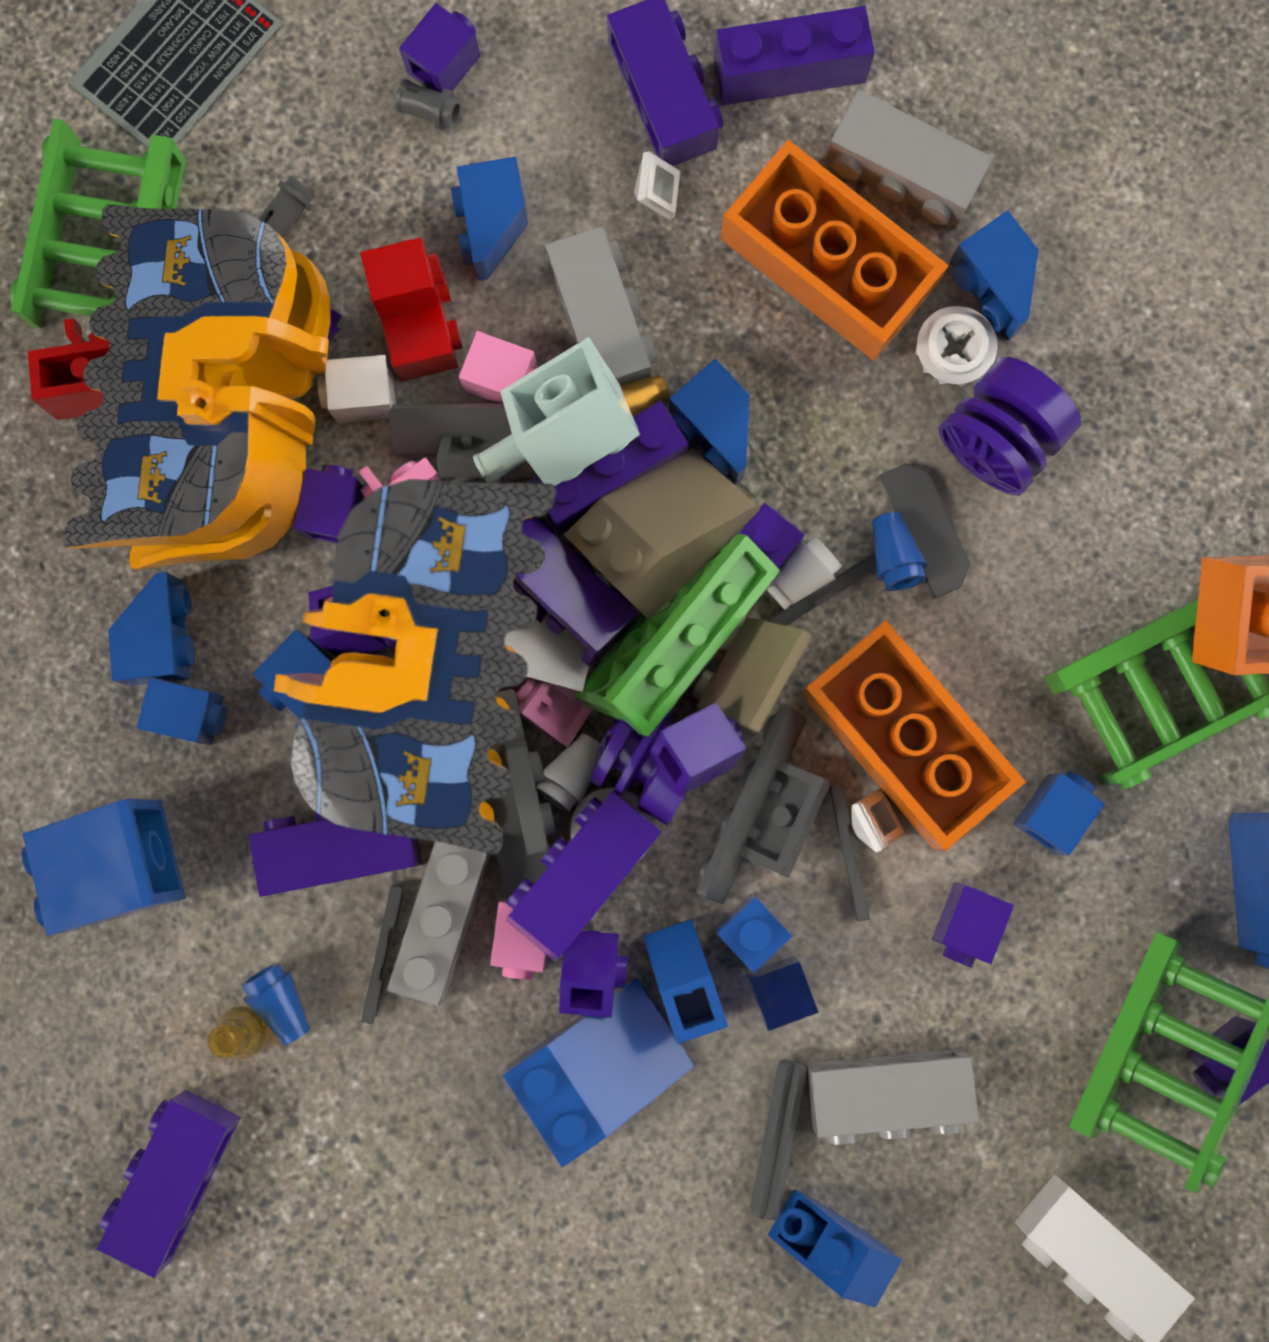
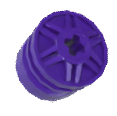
[938,357,1081,496]
[589,707,692,826]

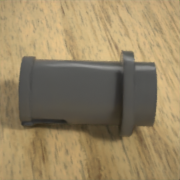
[395,79,462,130]
[258,176,315,238]

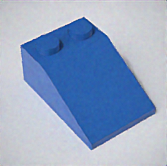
[502,978,695,1168]

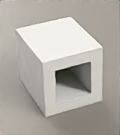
[318,355,396,423]

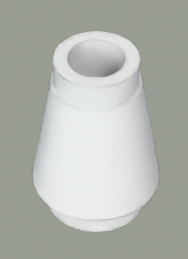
[767,536,842,610]
[536,733,600,813]

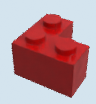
[360,237,463,382]

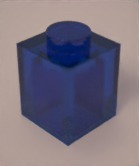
[745,956,819,1031]

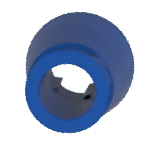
[872,512,927,591]
[241,963,311,1045]

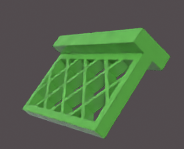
[573,534,780,737]

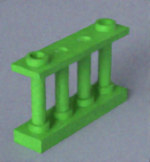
[10,118,186,329]
[1044,598,1269,789]
[1069,932,1269,1193]

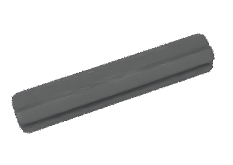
[750,1060,807,1220]

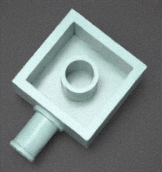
[473,337,640,486]

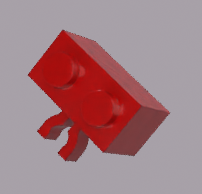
[27,318,110,420]

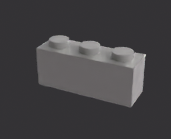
[825,89,994,229]
[545,226,657,384]
[387,841,492,1007]
[806,1049,979,1145]

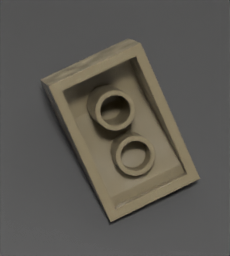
[564,449,760,620]
[691,617,813,741]

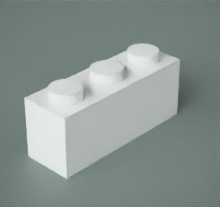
[1014,1174,1195,1342]

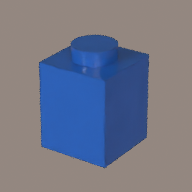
[136,678,227,745]
[1013,771,1105,855]
[714,894,793,973]

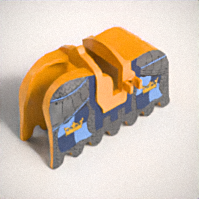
[63,204,330,570]
[274,479,556,855]

